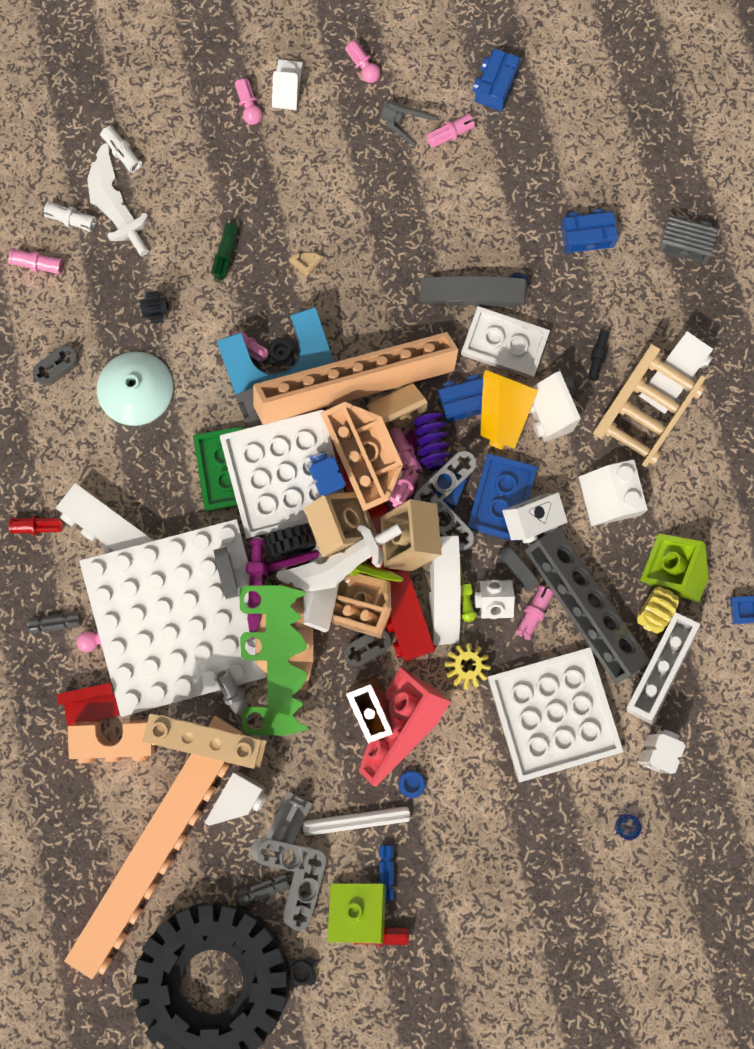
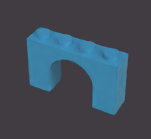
[216,307,334,395]

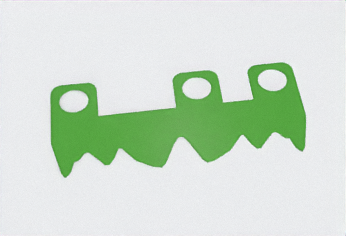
[239,585,309,736]

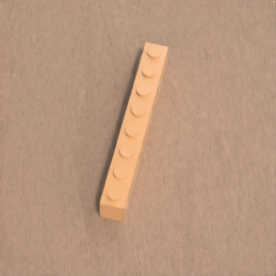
[253,332,458,425]

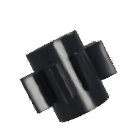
[140,291,169,324]

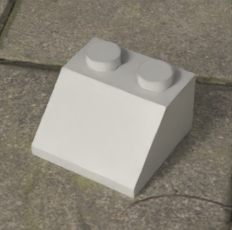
[529,371,581,442]
[578,460,648,527]
[205,772,268,826]

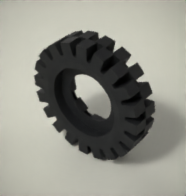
[132,901,289,1049]

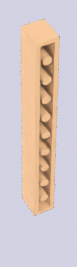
[64,716,245,980]

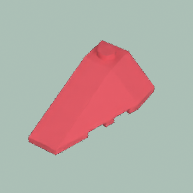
[359,667,451,787]

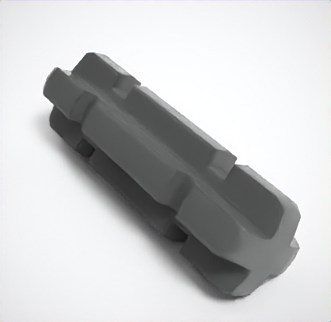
[27,612,81,633]
[236,874,290,906]

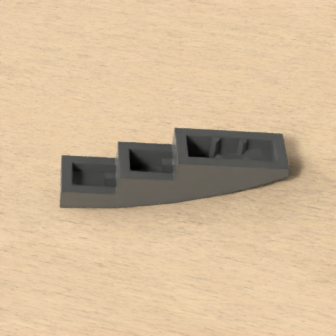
[420,276,527,308]

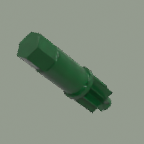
[211,223,239,282]

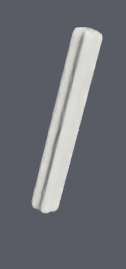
[303,806,410,836]

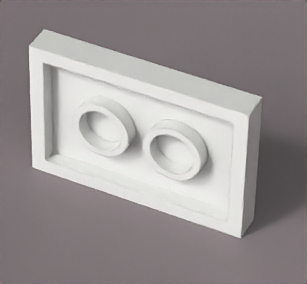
[461,306,550,379]

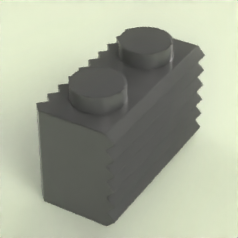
[658,215,718,264]

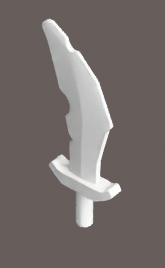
[87,143,149,256]
[277,523,403,591]

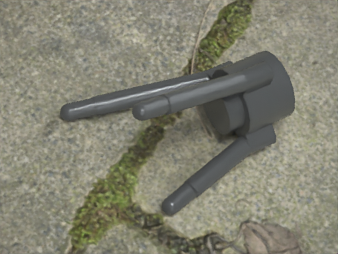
[381,100,438,146]

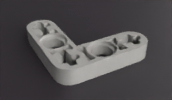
[413,451,476,550]
[250,837,326,931]

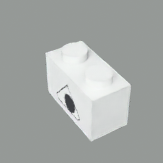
[502,492,567,543]

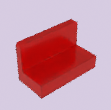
[57,683,120,726]

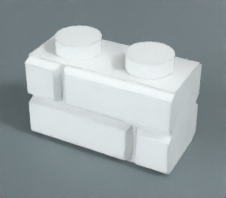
[638,730,686,774]

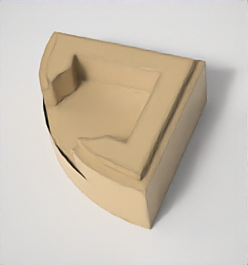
[289,252,324,277]

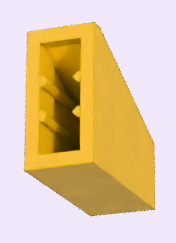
[480,370,538,450]

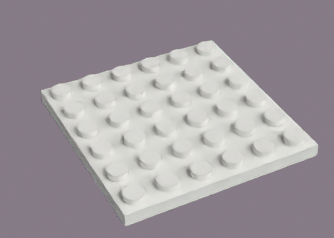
[79,519,267,717]

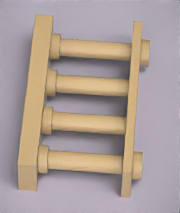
[593,344,706,467]
[142,713,267,769]

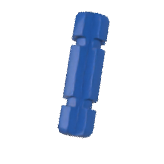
[379,845,394,901]

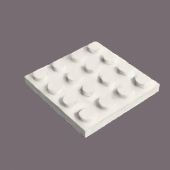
[219,409,344,539]
[487,648,623,782]

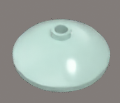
[97,352,174,426]

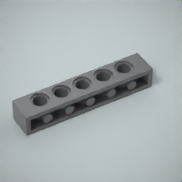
[525,528,650,684]

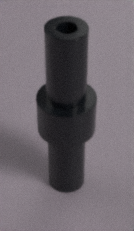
[588,330,610,381]

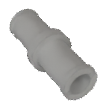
[214,669,253,724]

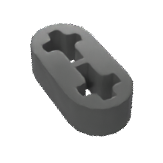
[33,346,79,386]
[213,546,239,600]
[497,546,539,593]
[344,631,391,667]

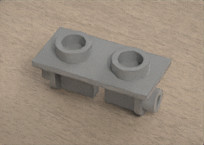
[266,791,313,854]

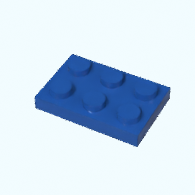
[467,453,538,543]

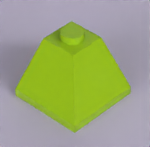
[640,533,709,602]

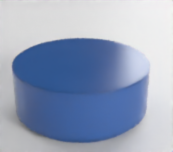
[398,770,426,798]

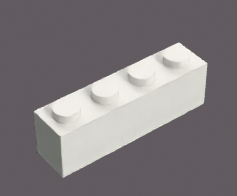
[56,483,154,553]
[627,612,700,725]

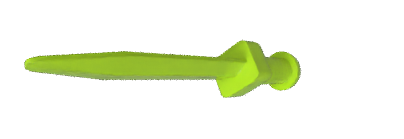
[449,528,477,622]
[349,561,403,581]

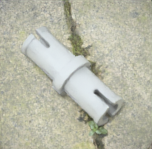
[100,126,142,173]
[44,201,97,232]

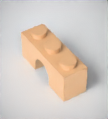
[68,719,156,763]

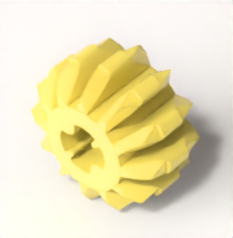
[637,586,679,634]
[444,643,491,689]

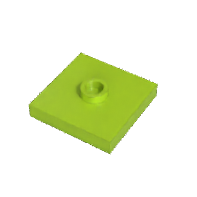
[327,884,386,944]

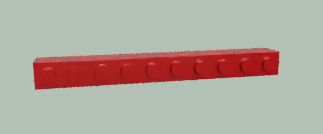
[330,436,435,662]

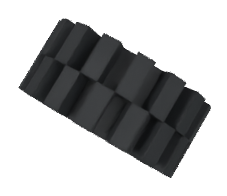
[265,524,316,559]

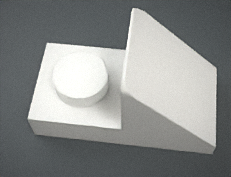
[272,59,303,110]

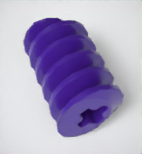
[413,413,451,470]

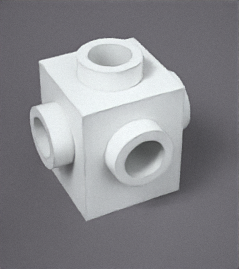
[475,580,515,619]

